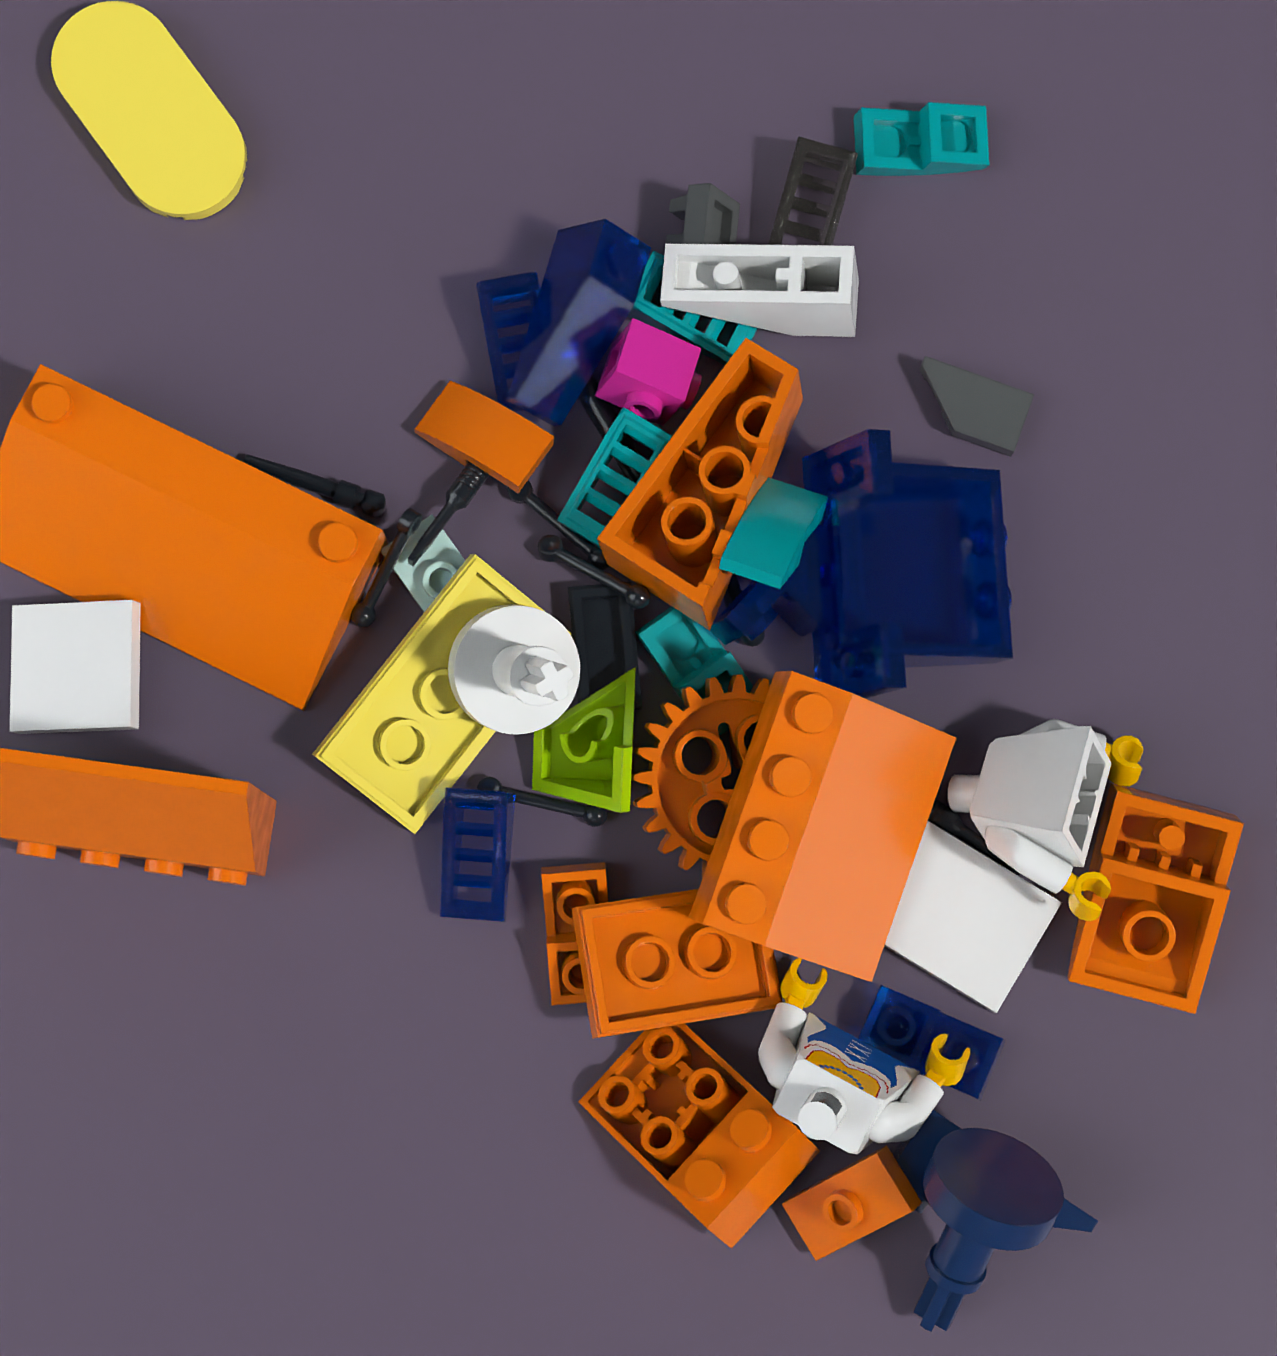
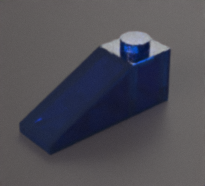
[507,219,651,426]

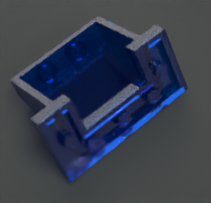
[802,429,1013,699]

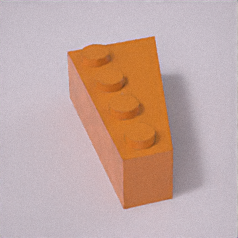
[597,338,803,631]

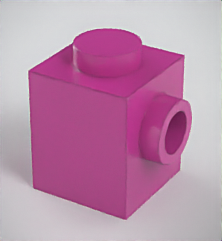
[595,318,702,426]

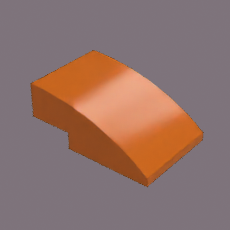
[1067,783,1244,1014]

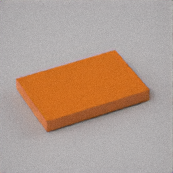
[572,889,783,1039]

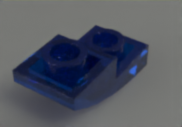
[858,985,1005,1101]

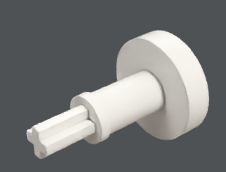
[448,604,580,734]

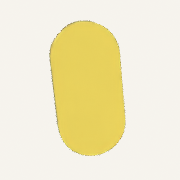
[51,1,247,220]

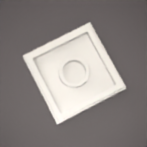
[10,600,141,734]

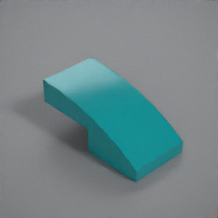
[854,102,989,176]
[719,478,828,589]
[635,606,753,736]

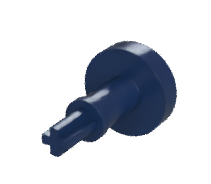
[914,1128,1064,1332]

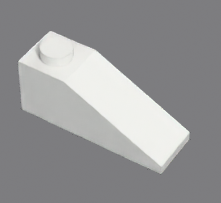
[660,244,859,337]

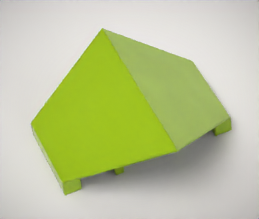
[532,667,636,813]

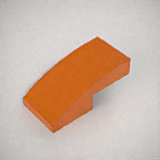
[414,381,554,493]

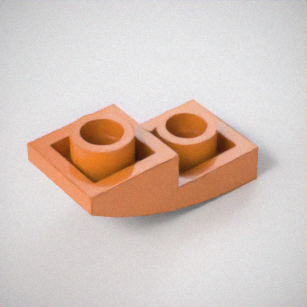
[541,862,608,1006]

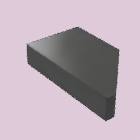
[920,356,1034,457]

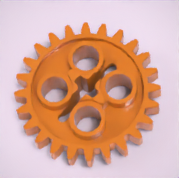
[631,674,770,878]

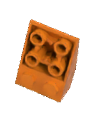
[578,1024,820,1249]

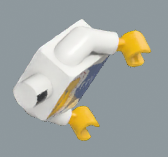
[948,719,1144,921]
[758,958,970,1154]

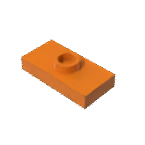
[782,1145,922,1261]

